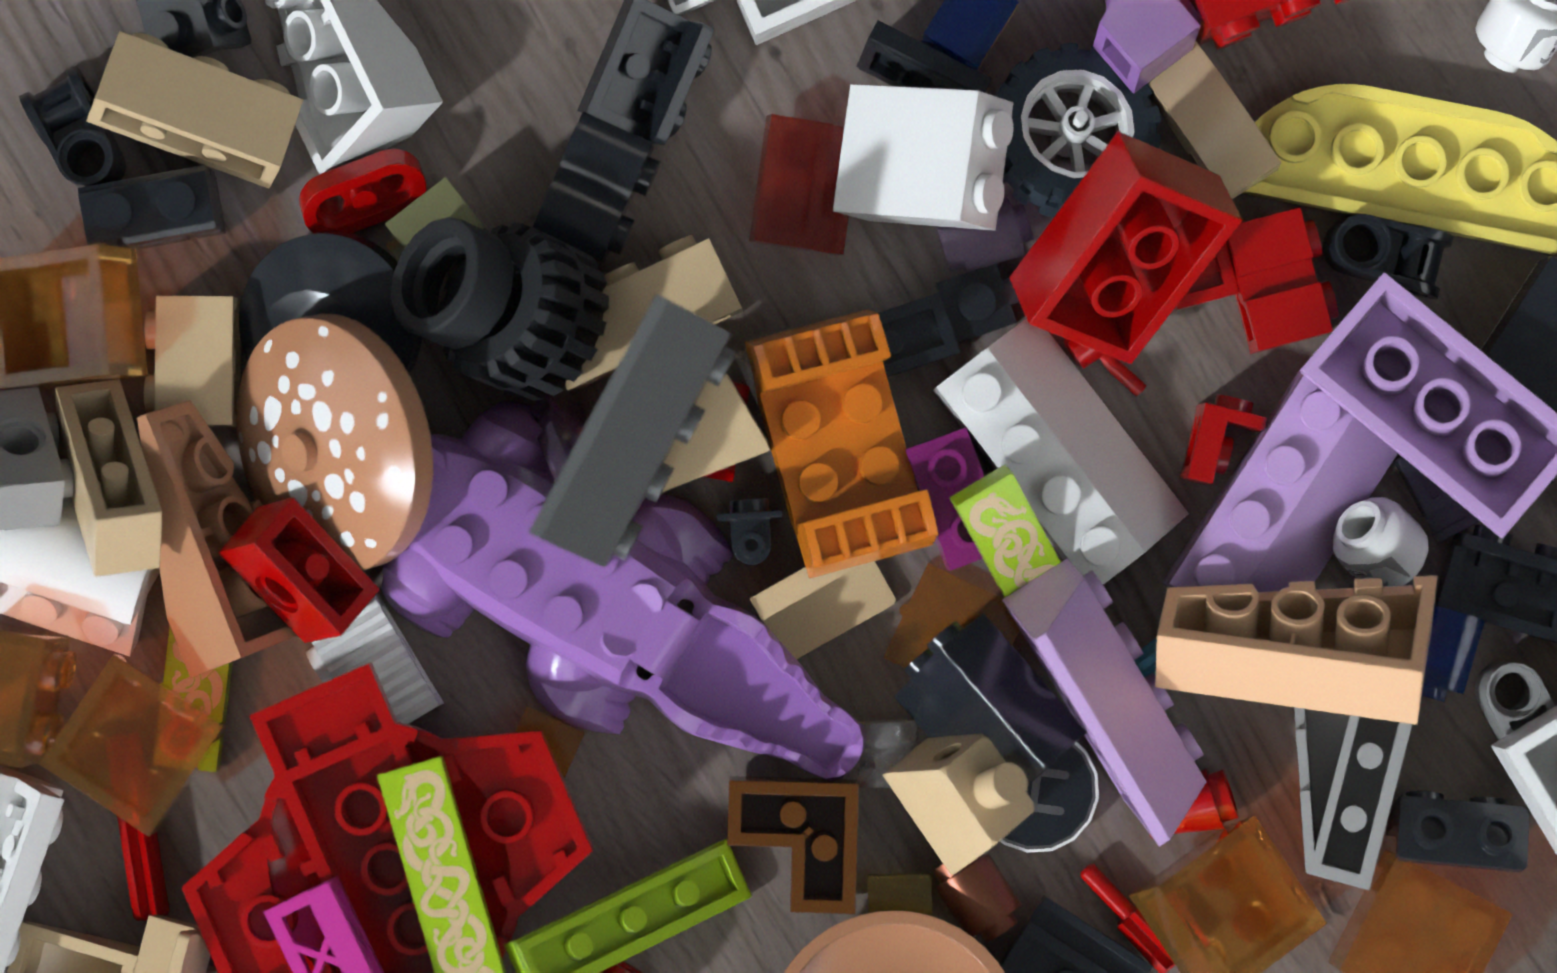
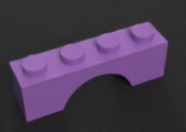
[1093,0,1201,94]

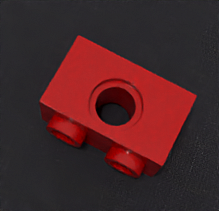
[218,497,380,643]

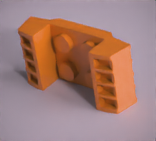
[745,309,938,579]

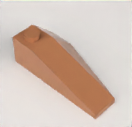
[137,400,297,678]

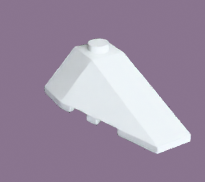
[265,0,443,174]

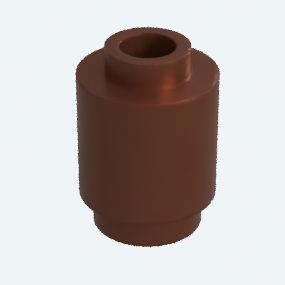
[932,853,1022,943]

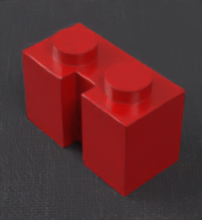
[1226,207,1338,354]

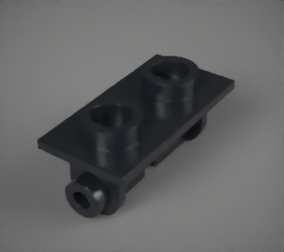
[717,499,783,565]

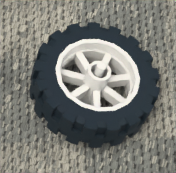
[996,43,1161,218]

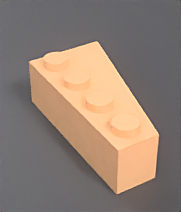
[1155,575,1438,724]

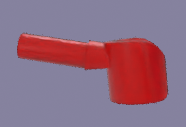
[1064,339,1147,397]

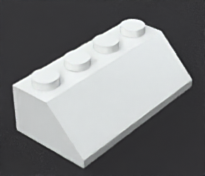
[933,318,1189,585]

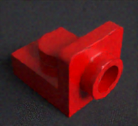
[1179,394,1267,485]

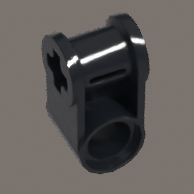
[19,66,126,188]
[1322,214,1454,299]

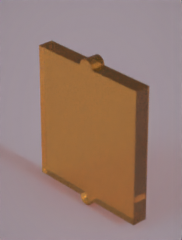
[883,563,1020,668]

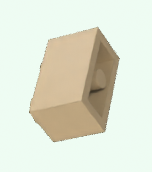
[144,296,242,427]

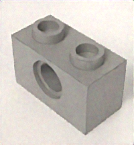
[0,387,73,531]

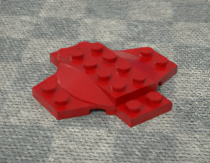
[181,662,594,973]

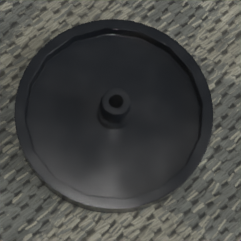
[239,231,422,375]

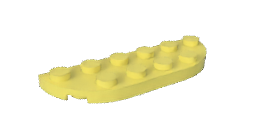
[1241,84,1557,256]

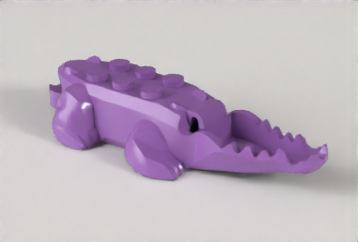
[381,401,867,781]

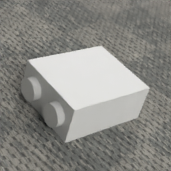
[833,84,1013,230]

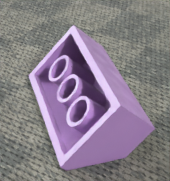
[1300,272,1557,538]
[1162,370,1398,592]
[1002,558,1206,846]

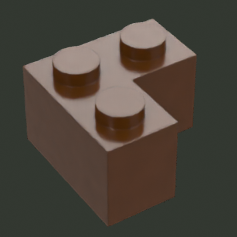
[727,776,859,914]

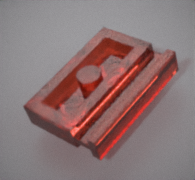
[749,114,849,256]

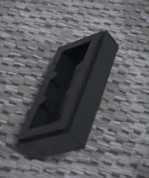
[857,20,992,93]

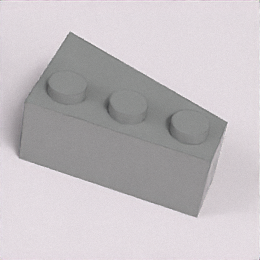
[1294,707,1412,890]

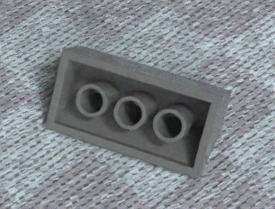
[529,294,737,568]

